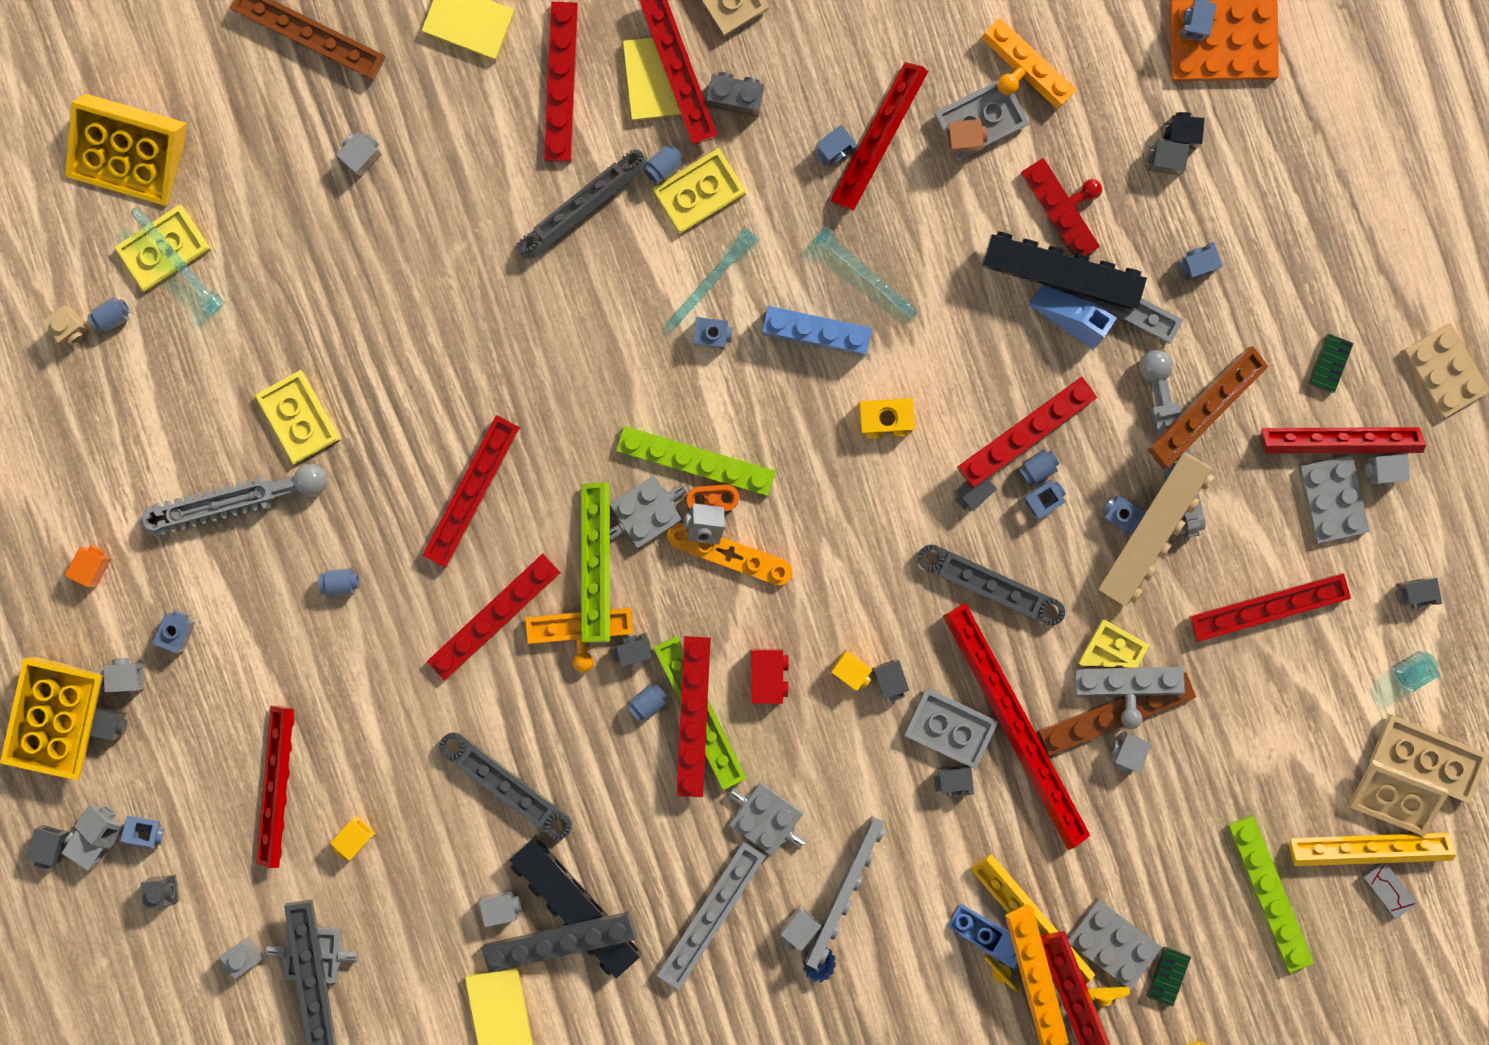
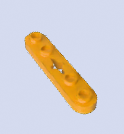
[667,523,793,585]

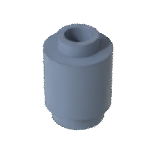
[643,145,683,185]
[88,297,130,334]
[1018,449,1060,486]
[318,568,360,597]
[627,684,667,722]

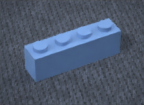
[762,306,872,357]

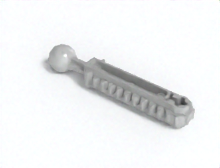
[1139,350,1206,538]
[140,463,327,536]

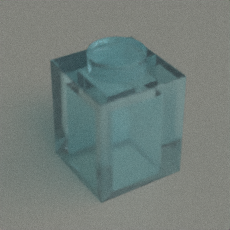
[1391,651,1441,692]

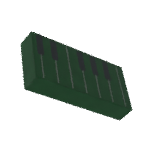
[1308,334,1354,393]
[1146,946,1191,1006]

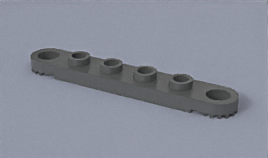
[516,149,647,259]
[917,545,1065,625]
[439,732,572,840]

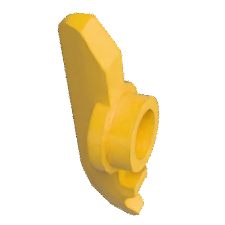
[983,954,1020,992]
[1088,987,1130,1006]

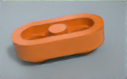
[687,485,739,511]

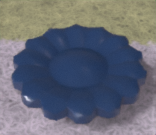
[802,947,836,982]

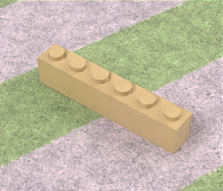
[1098,452,1215,607]

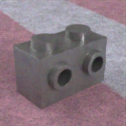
[707,72,764,117]

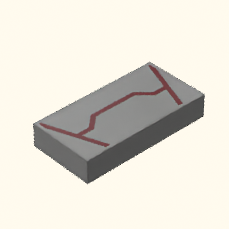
[1362,863,1417,919]

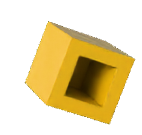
[830,650,873,691]
[330,816,376,861]

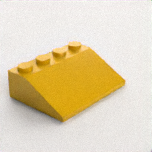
[65,93,187,206]
[0,657,103,781]

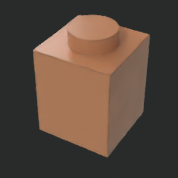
[946,119,987,154]

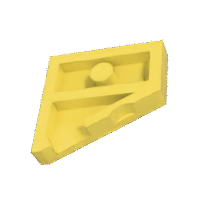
[1078,619,1150,668]

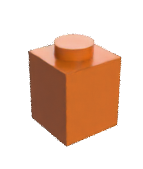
[65,545,111,588]

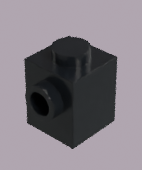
[1162,112,1205,149]

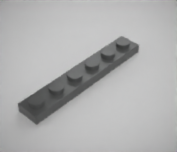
[284,899,337,1045]
[481,911,638,972]

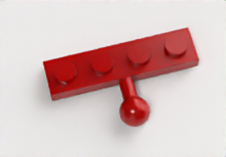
[1021,157,1102,257]

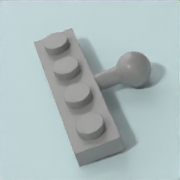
[1075,667,1185,729]

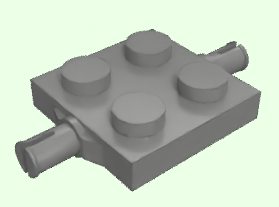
[610,476,687,549]
[727,782,806,856]
[266,927,358,983]

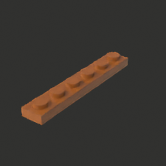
[230,0,386,81]
[1147,346,1269,469]
[1038,672,1196,756]

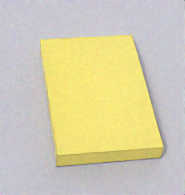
[422,0,515,61]
[623,38,681,121]
[652,148,747,235]
[114,204,211,293]
[254,370,341,465]
[465,966,533,1045]

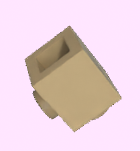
[42,305,90,346]

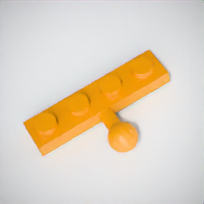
[981,18,1077,110]
[525,607,634,673]

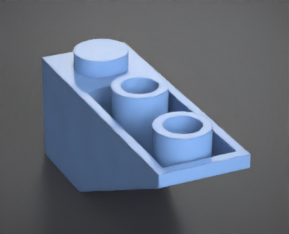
[1028,285,1117,350]
[948,904,1019,970]

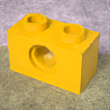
[858,398,915,439]

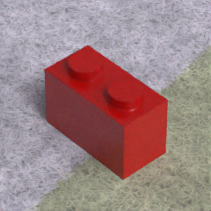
[751,649,789,704]

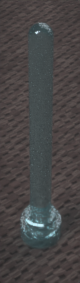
[131,208,225,315]
[813,226,917,317]
[666,227,759,330]

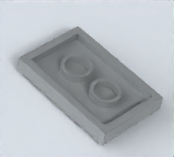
[934,80,1029,161]
[1298,455,1370,543]
[904,687,999,769]
[1068,898,1162,990]

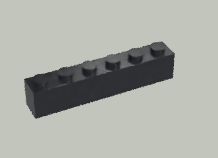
[981,231,1147,310]
[509,835,641,979]

